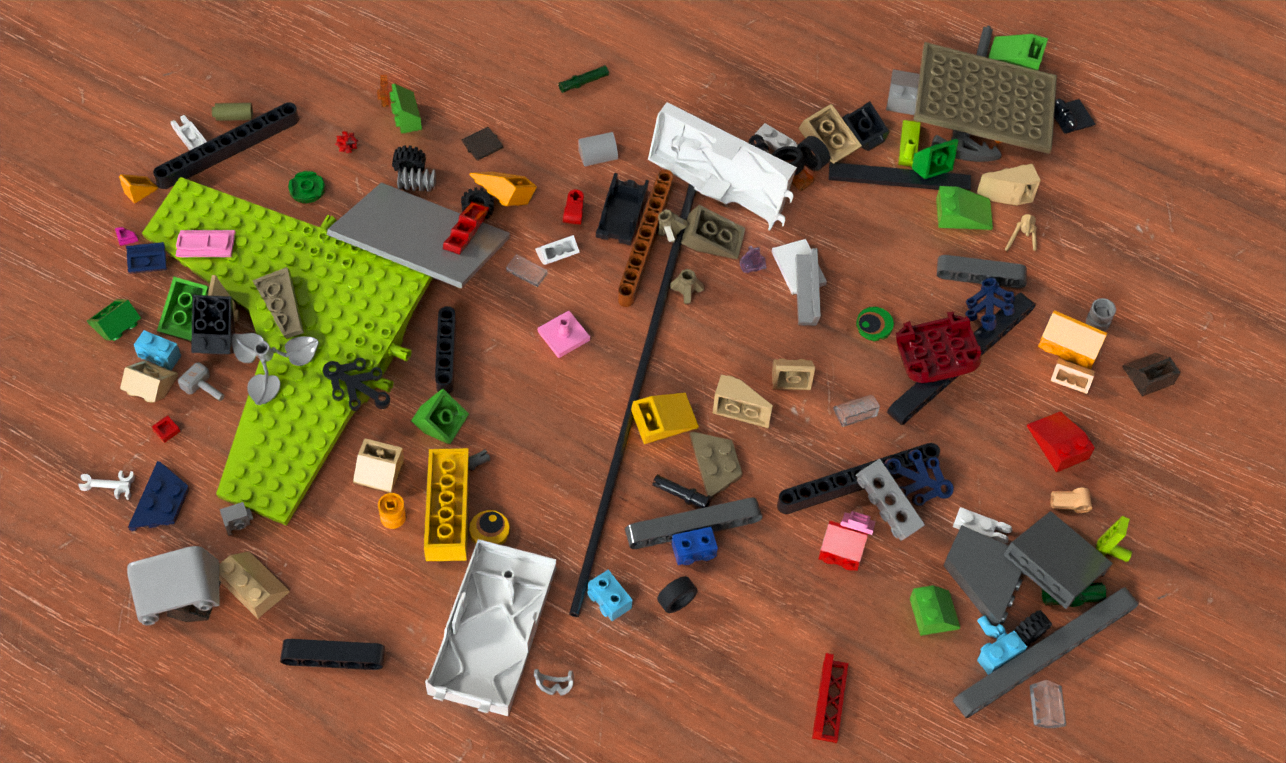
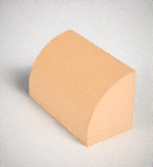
[1051,358,1095,394]

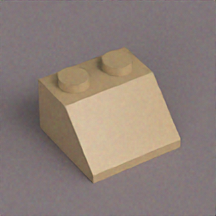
[772,359,815,390]
[120,360,178,403]

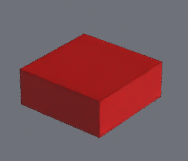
[151,415,180,443]

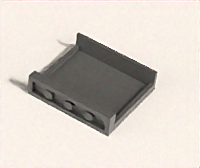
[1004,511,1113,609]

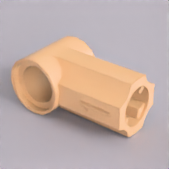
[1050,488,1092,513]

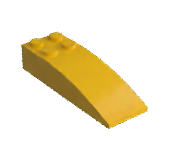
[424,448,469,561]

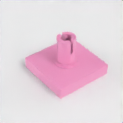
[538,311,590,358]

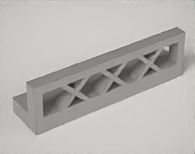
[795,248,821,326]

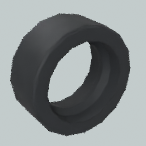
[797,136,830,171]
[771,146,805,176]
[657,576,698,614]

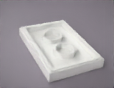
[772,239,827,295]

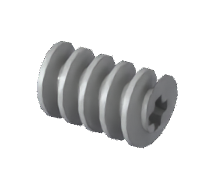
[397,167,436,192]

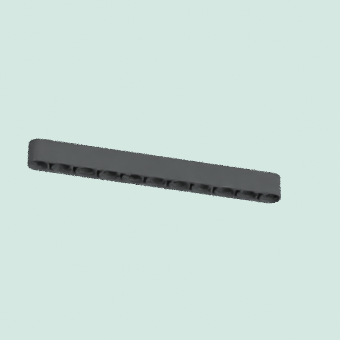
[953,587,1139,718]

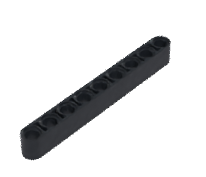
[153,102,299,189]
[777,443,940,514]

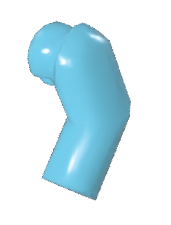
[977,615,1006,638]

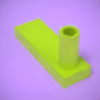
[898,120,920,167]
[1095,516,1132,562]

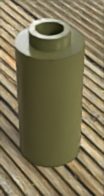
[212,103,253,121]

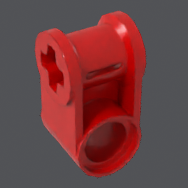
[563,189,584,225]

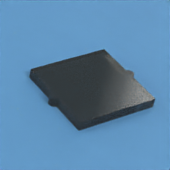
[462,127,503,161]

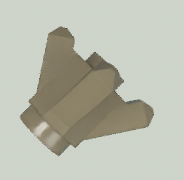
[657,210,688,243]
[670,269,704,304]

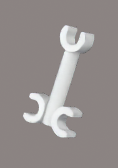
[79,471,135,500]

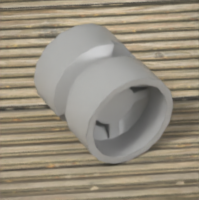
[1086,298,1116,331]

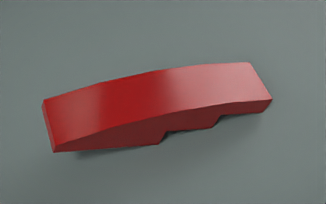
[442,202,489,255]

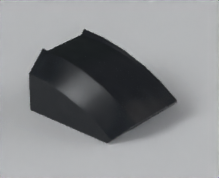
[842,101,889,151]

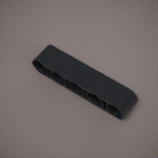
[435,306,456,394]
[280,639,385,670]

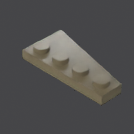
[252,267,304,339]

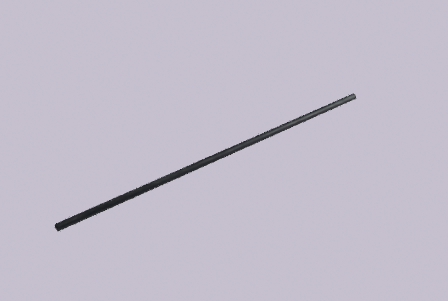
[569,184,697,617]

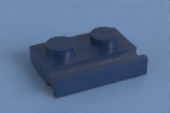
[126,242,167,274]

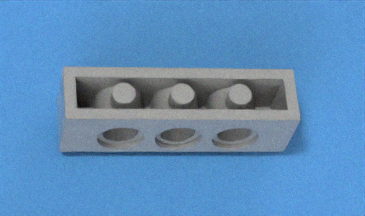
[856,459,925,541]

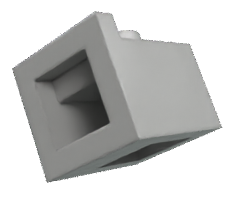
[220,502,253,536]

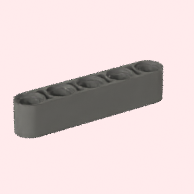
[937,255,1027,288]

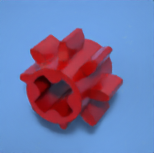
[335,131,358,153]

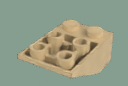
[976,164,1041,206]

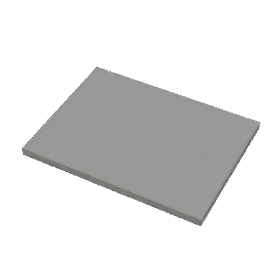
[327,183,510,288]

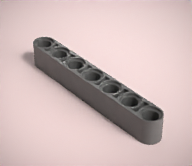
[625,497,763,549]

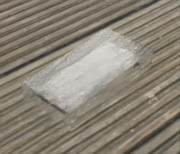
[506,254,547,287]

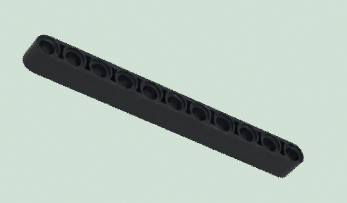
[887,292,1036,425]

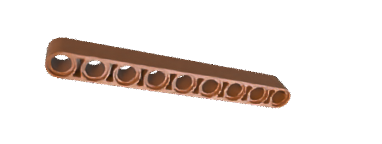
[618,169,673,307]

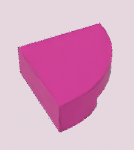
[115,227,138,246]

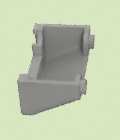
[127,546,220,625]

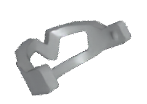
[534,669,575,696]

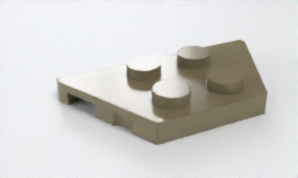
[690,432,742,499]

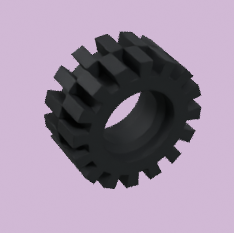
[392,145,426,173]
[461,187,494,221]
[1013,610,1052,646]

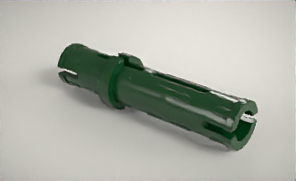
[558,65,609,93]

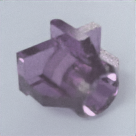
[739,246,767,274]

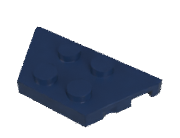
[128,461,189,531]

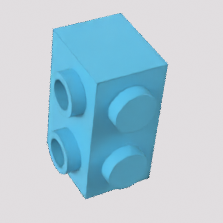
[134,330,181,370]
[587,570,632,621]
[977,631,1027,675]

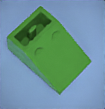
[988,34,1048,70]

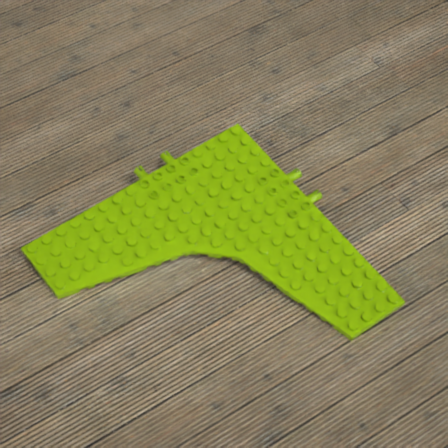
[142,177,433,526]

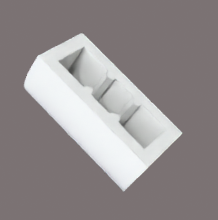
[535,235,580,265]

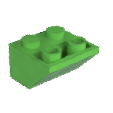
[389,84,422,134]

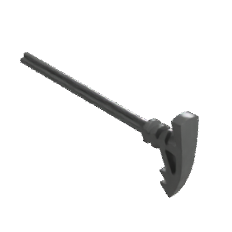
[931,25,1002,162]

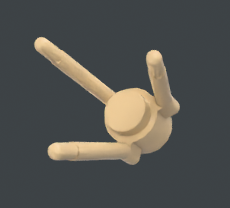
[1005,214,1037,251]

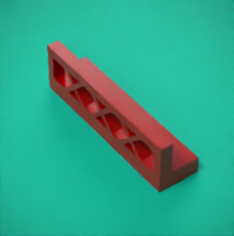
[812,653,849,743]

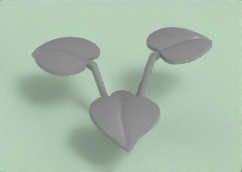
[232,333,319,405]

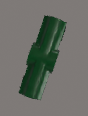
[1042,582,1106,607]

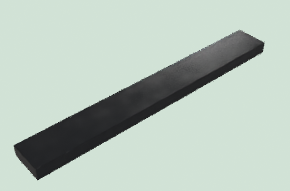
[828,162,971,191]

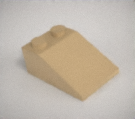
[798,104,862,164]
[713,375,773,428]

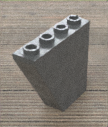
[943,525,1025,627]

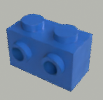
[671,527,718,565]

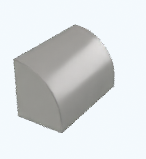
[578,132,618,166]

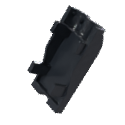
[596,173,649,245]

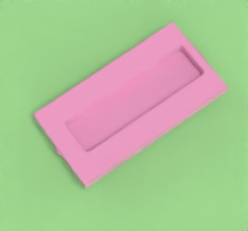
[176,230,236,257]
[841,511,876,535]

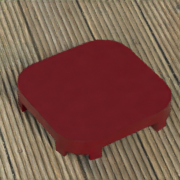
[896,312,982,383]

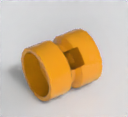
[378,493,406,529]

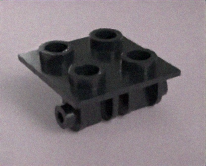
[1054,99,1095,134]

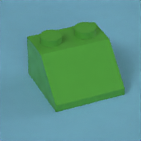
[910,585,960,636]

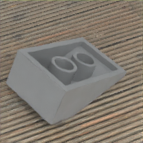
[886,69,919,115]

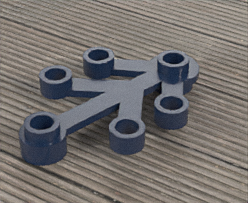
[965,278,1015,331]
[884,450,954,506]

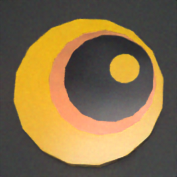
[469,510,510,545]

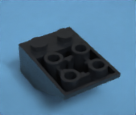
[191,295,235,354]

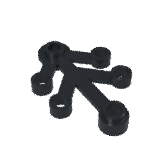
[323,358,390,411]

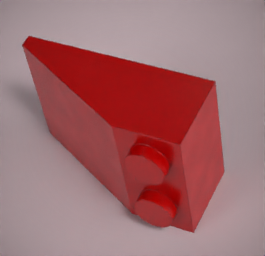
[1027,411,1095,473]

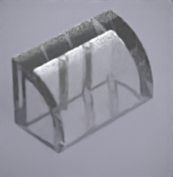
[833,395,880,427]
[1029,680,1066,728]

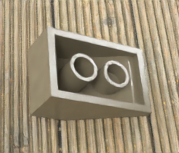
[681,205,745,259]

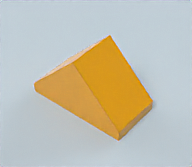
[119,174,158,204]

